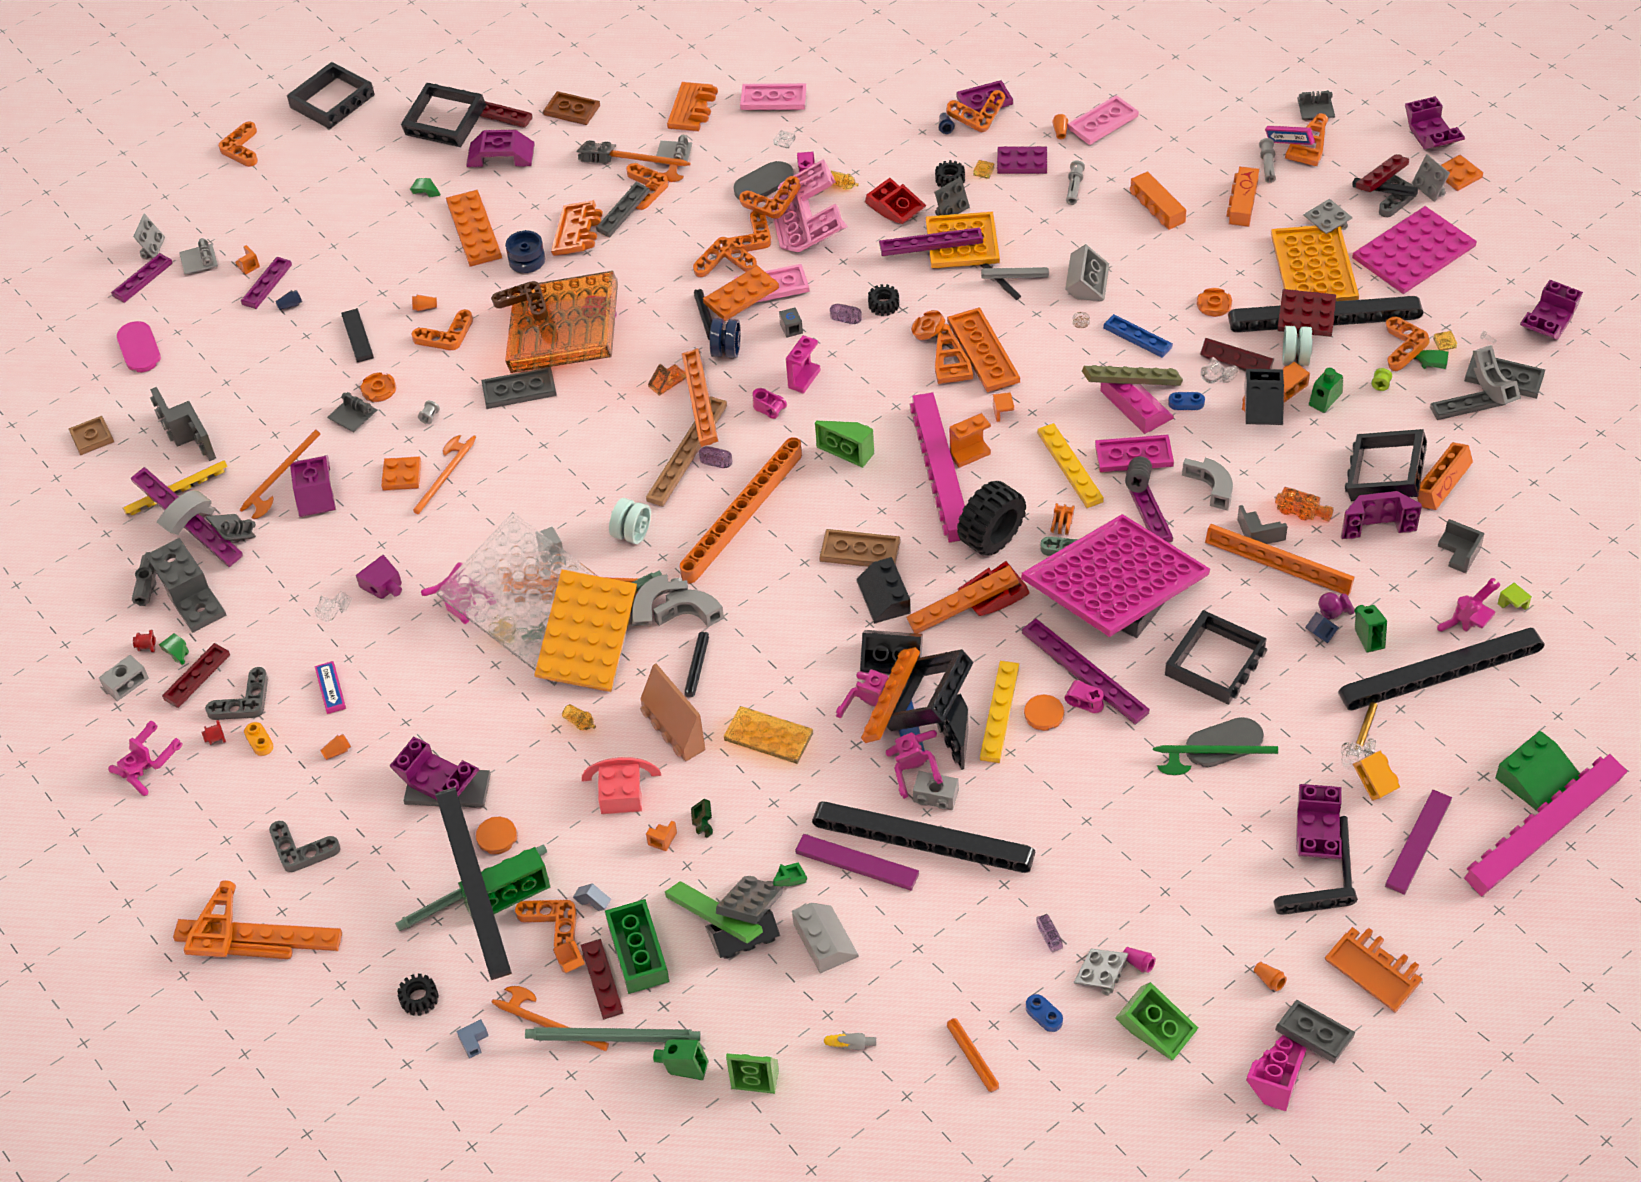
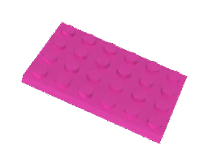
[1352,206,1477,294]

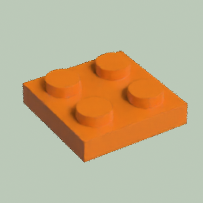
[1441,154,1484,191]
[381,456,421,490]

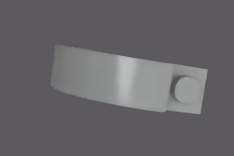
[1473,345,1521,404]
[1182,457,1233,511]
[157,490,216,535]
[631,574,688,626]
[653,589,724,627]

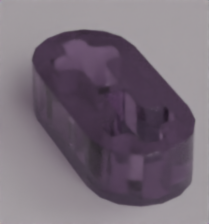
[830,303,862,324]
[699,446,733,468]
[1036,914,1063,952]

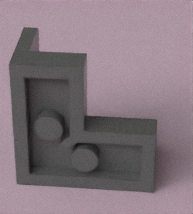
[1237,505,1288,544]
[1438,519,1485,573]

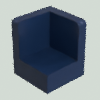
[1305,612,1339,643]

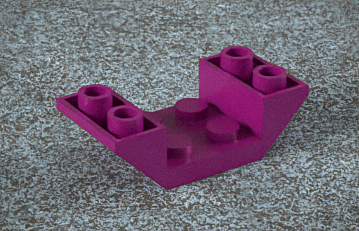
[1405,96,1465,150]
[466,130,535,167]
[1520,280,1583,340]
[290,455,336,517]
[1341,491,1422,539]
[390,736,479,800]
[1296,784,1342,859]

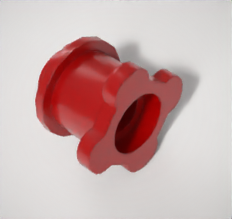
[133,630,156,653]
[201,720,226,745]

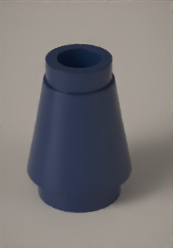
[938,113,955,134]
[275,290,303,310]

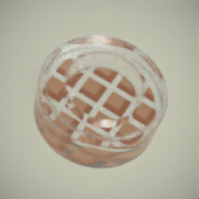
[1072,312,1090,328]

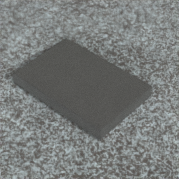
[1275,999,1355,1063]

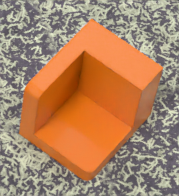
[235,245,260,275]
[993,392,1014,422]
[646,821,677,851]
[553,940,585,973]

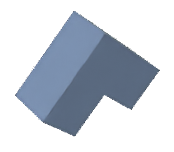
[573,883,611,911]
[456,1019,488,1059]

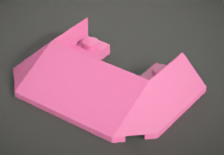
[771,159,848,252]

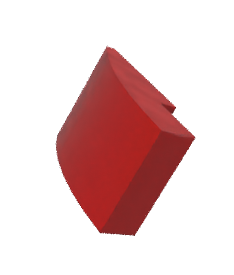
[865,178,926,224]
[958,561,1030,616]

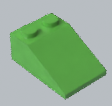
[815,420,874,468]
[1115,982,1199,1060]
[726,1053,779,1094]

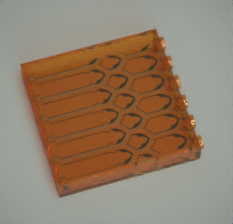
[505,270,618,373]

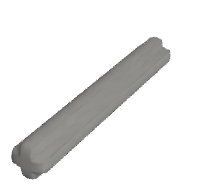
[981,267,1049,279]

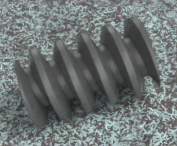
[1125,456,1152,493]

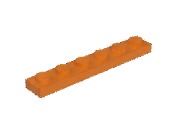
[906,565,1019,634]
[861,647,920,743]

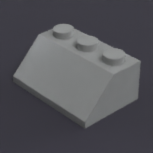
[1065,244,1109,301]
[792,903,859,973]

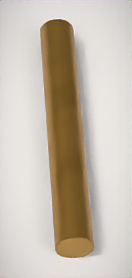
[1353,702,1378,754]

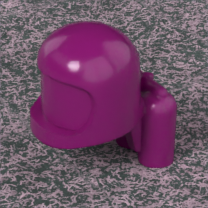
[1318,592,1355,620]

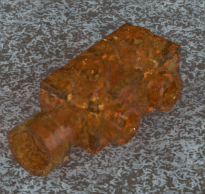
[1275,487,1334,522]

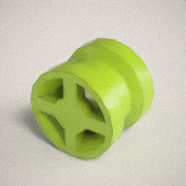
[1371,368,1392,391]

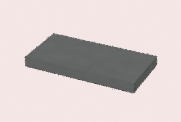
[1464,354,1546,399]
[481,367,557,409]
[403,770,491,808]

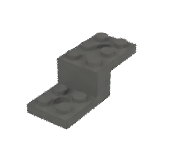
[150,387,216,461]
[146,538,227,633]

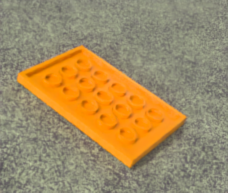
[1271,226,1359,301]
[534,569,637,692]

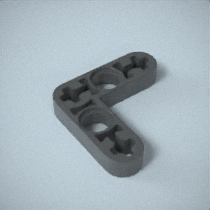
[1379,175,1415,217]
[205,667,268,720]
[269,821,341,872]

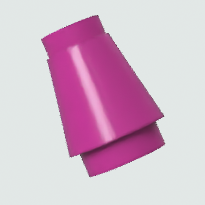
[1123,947,1156,973]

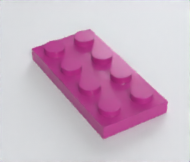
[1095,434,1174,472]

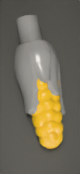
[824,1033,876,1050]

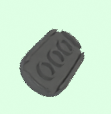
[733,161,793,200]
[1186,717,1264,767]

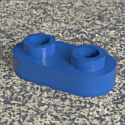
[1168,392,1205,410]
[1025,994,1063,1032]

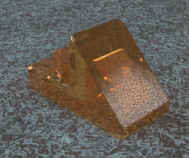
[648,364,686,396]

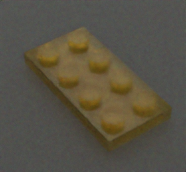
[724,706,813,764]

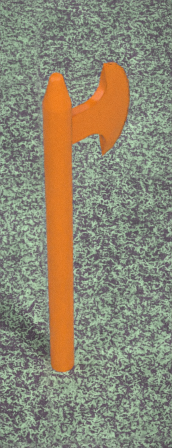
[609,150,691,182]
[240,429,321,519]
[413,435,476,514]
[491,986,609,1051]

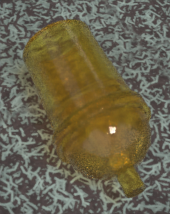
[831,170,859,190]
[562,704,596,730]

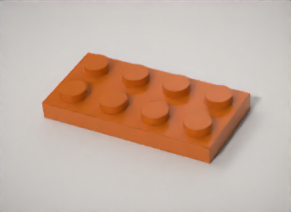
[703,265,779,321]

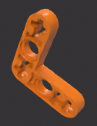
[946,90,1005,132]
[219,121,258,167]
[626,163,668,210]
[739,176,801,219]
[722,211,771,254]
[693,237,757,277]
[411,309,473,350]
[1386,317,1430,371]
[515,900,577,948]

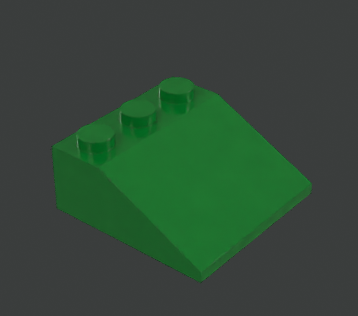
[1495,731,1580,812]

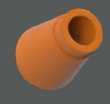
[1052,114,1068,139]
[412,294,437,311]
[320,734,351,760]
[1254,962,1287,991]

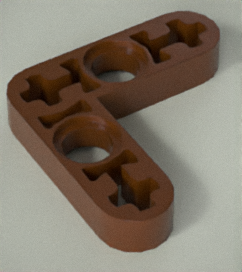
[491,281,548,321]

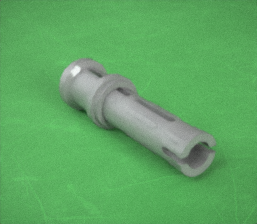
[1259,138,1276,183]
[1066,160,1085,205]

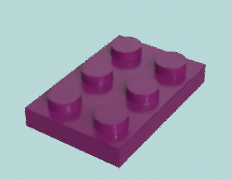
[956,80,1013,116]
[997,146,1047,174]

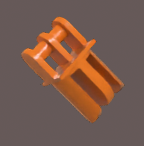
[1050,503,1075,535]

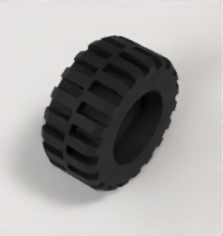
[957,481,1026,556]

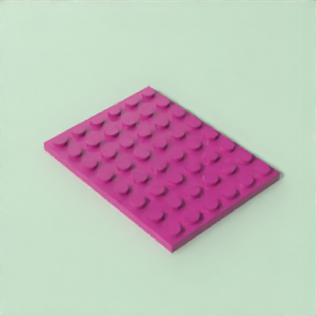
[1021,514,1210,637]

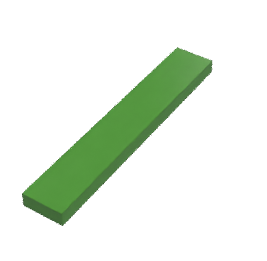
[665,881,763,943]

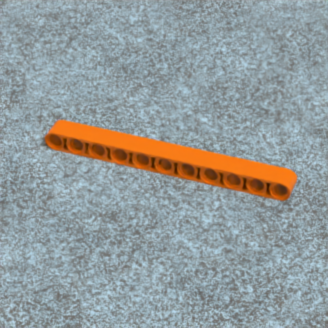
[680,437,802,584]

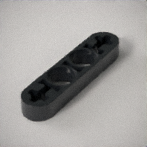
[1273,887,1358,915]

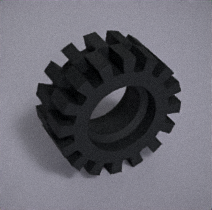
[935,160,965,188]
[868,284,900,316]
[397,973,439,1016]

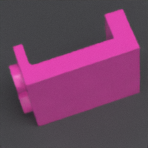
[786,335,821,394]

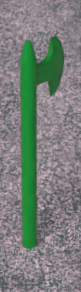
[1153,745,1278,776]

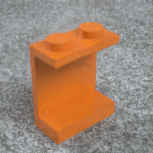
[949,413,991,468]

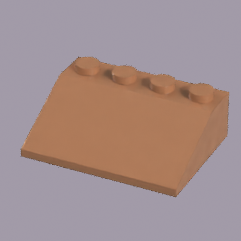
[640,663,706,762]

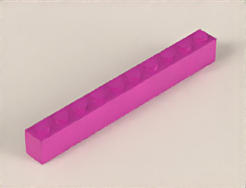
[909,392,965,543]
[1464,754,1628,897]

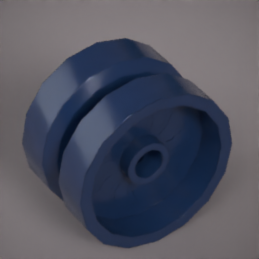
[505,230,546,273]
[710,318,741,358]

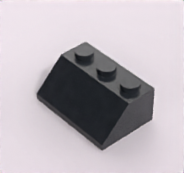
[856,557,911,624]
[860,630,923,674]
[705,909,780,959]

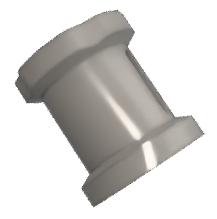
[418,400,440,424]

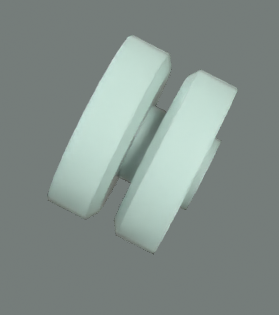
[1282,326,1312,366]
[609,498,651,544]

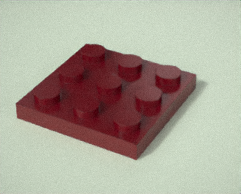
[1277,289,1336,337]

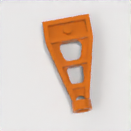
[1285,113,1328,166]
[935,324,973,384]
[184,880,236,957]

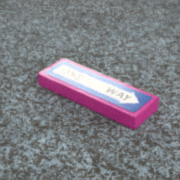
[1265,126,1315,145]
[314,661,346,714]

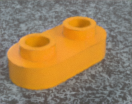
[244,722,273,756]

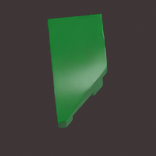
[410,178,441,197]
[1414,350,1449,369]
[159,633,189,665]
[772,862,807,887]

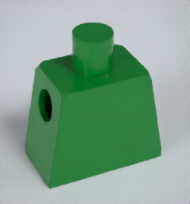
[1309,368,1343,413]
[1354,605,1387,653]
[653,1040,709,1080]

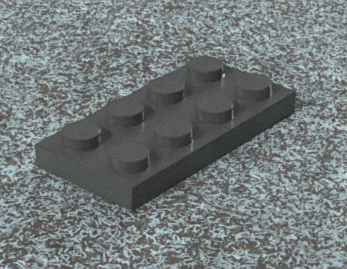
[715,876,783,924]

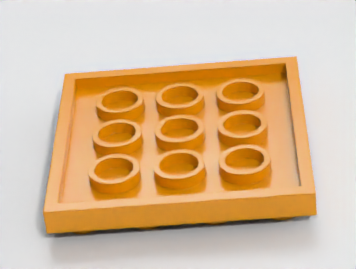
[925,211,1000,268]

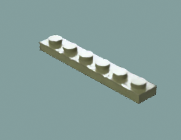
[1081,365,1183,386]

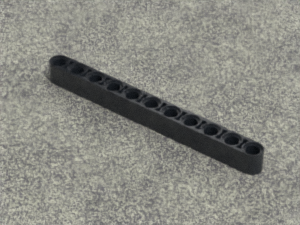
[1228,296,1424,332]
[1338,627,1545,711]
[435,787,512,980]
[812,801,1036,873]

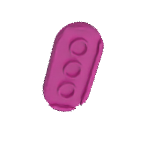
[117,321,161,372]

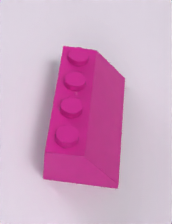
[1100,383,1174,434]

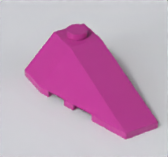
[1246,1035,1307,1111]

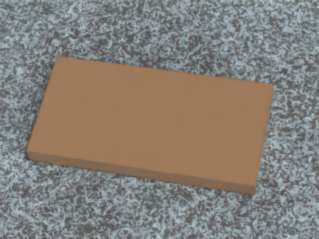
[820,529,900,567]

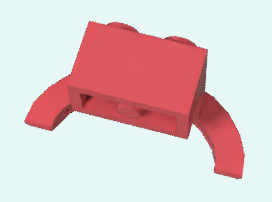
[582,757,661,814]

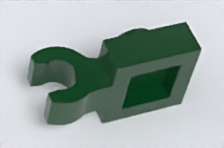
[691,798,713,838]

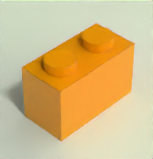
[1352,750,1400,801]

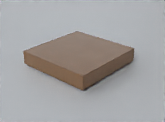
[68,416,114,455]

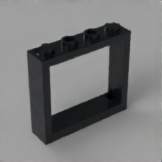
[287,62,375,129]
[401,82,486,147]
[1345,429,1427,501]
[1165,610,1267,705]
[886,649,974,731]

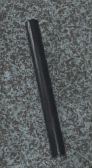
[980,263,1021,300]
[1340,816,1352,887]

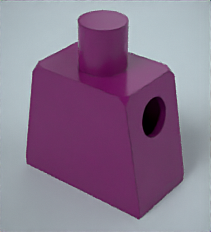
[356,555,402,599]

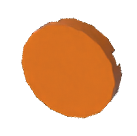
[1197,288,1232,317]
[911,310,945,340]
[360,372,396,402]
[1024,694,1064,731]
[476,816,517,854]

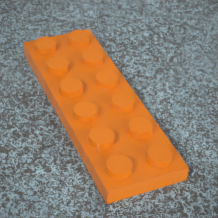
[446,189,502,267]
[947,307,1020,392]

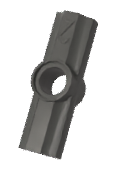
[132,552,156,606]

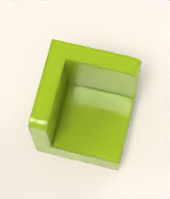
[1497,582,1532,610]

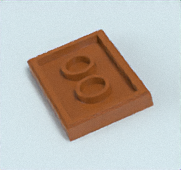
[543,91,600,125]

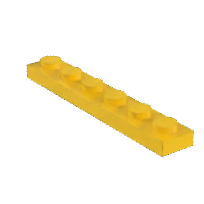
[1037,423,1104,508]
[122,460,228,516]
[980,660,1019,763]

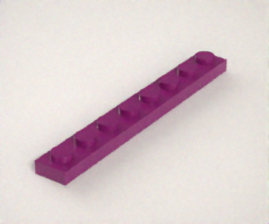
[131,467,243,567]
[1022,618,1150,725]

